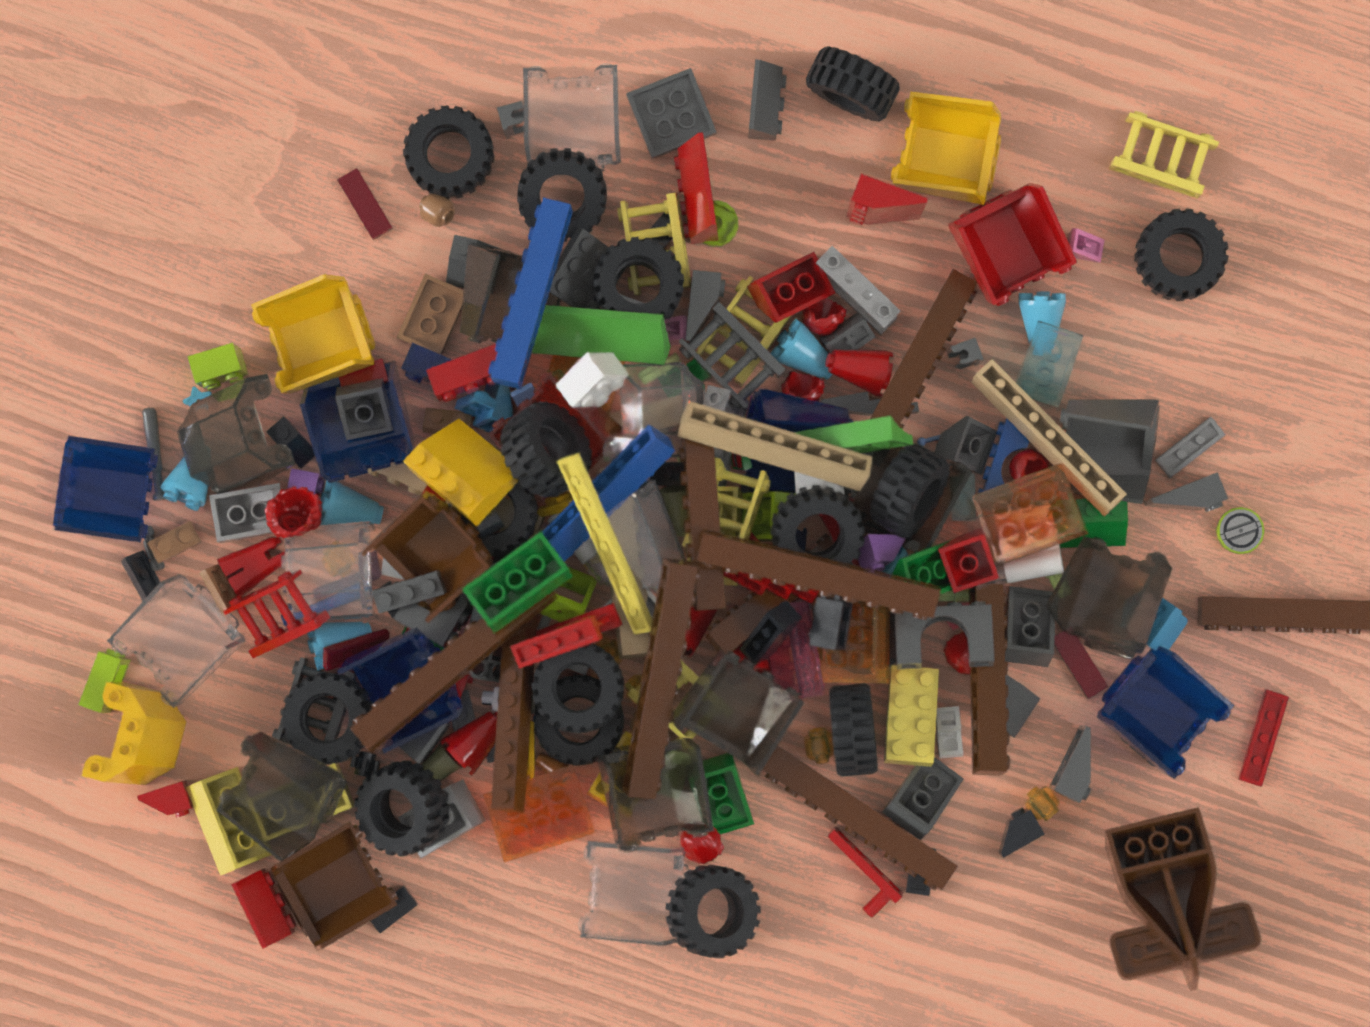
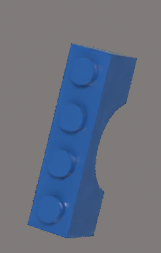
[975,418,1029,513]

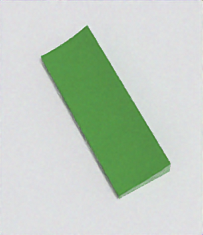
[532,305,671,365]
[794,416,913,453]

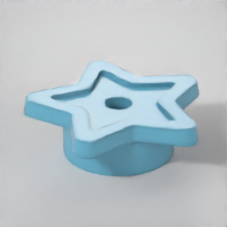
[183,386,212,417]

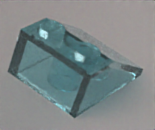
[1015,320,1083,407]

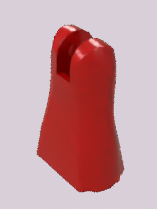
[217,536,291,597]

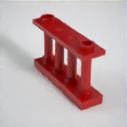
[223,569,331,659]
[510,603,623,668]

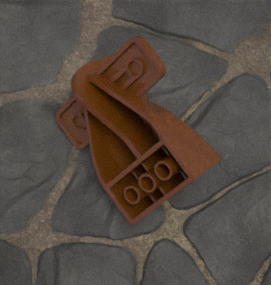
[1105,807,1261,991]

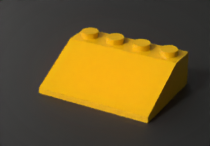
[403,418,518,526]

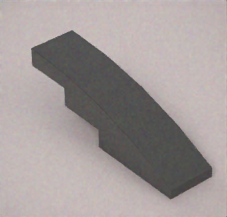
[820,392,919,416]

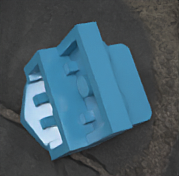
[454,383,514,436]
[1121,588,1188,651]

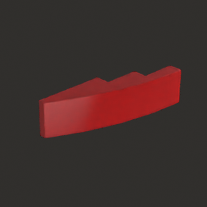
[723,567,819,604]

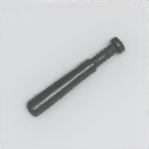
[142,407,166,501]

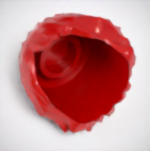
[802,298,847,336]
[781,371,826,412]
[1009,449,1052,494]
[943,632,970,675]
[680,820,724,864]

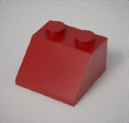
[938,528,999,593]

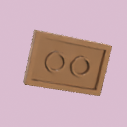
[397,274,469,357]

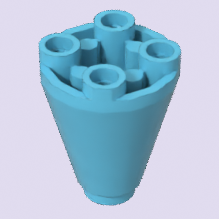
[1019,291,1066,356]
[770,319,832,380]
[160,442,213,511]
[320,479,384,526]
[307,621,372,670]

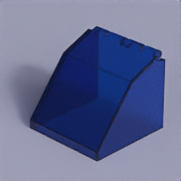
[300,361,415,483]

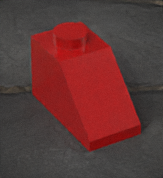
[137,780,194,818]

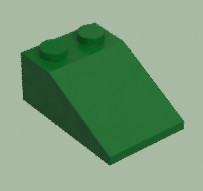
[687,752,754,835]

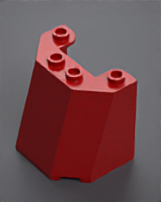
[948,183,1078,306]

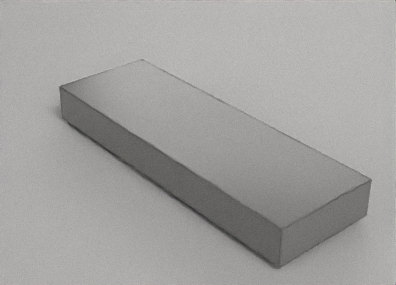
[1155,417,1226,478]

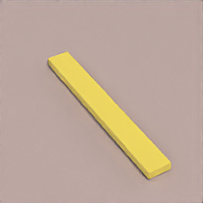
[557,453,653,635]

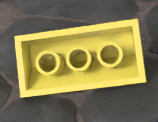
[186,767,272,876]

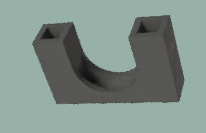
[394,574,482,649]
[895,601,994,669]

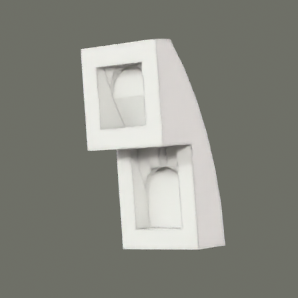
[936,706,963,758]

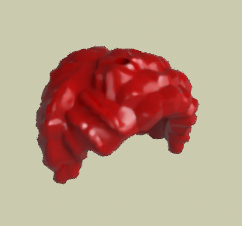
[264,486,322,538]

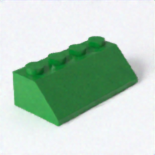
[1029,499,1128,548]
[462,532,573,634]
[892,538,954,595]

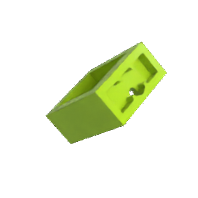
[539,566,598,622]
[78,648,131,713]

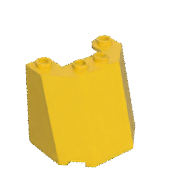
[891,91,1001,205]
[251,274,375,394]
[81,682,187,785]

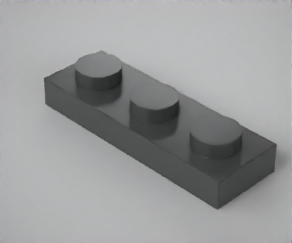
[372,570,447,614]

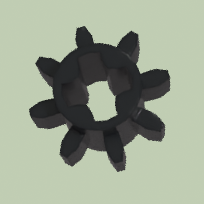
[350,750,381,777]

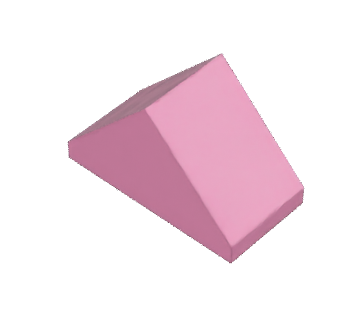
[1067,228,1104,262]
[664,315,687,345]

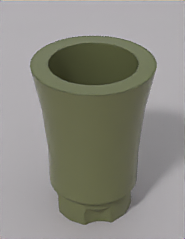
[660,486,687,537]
[421,743,462,782]

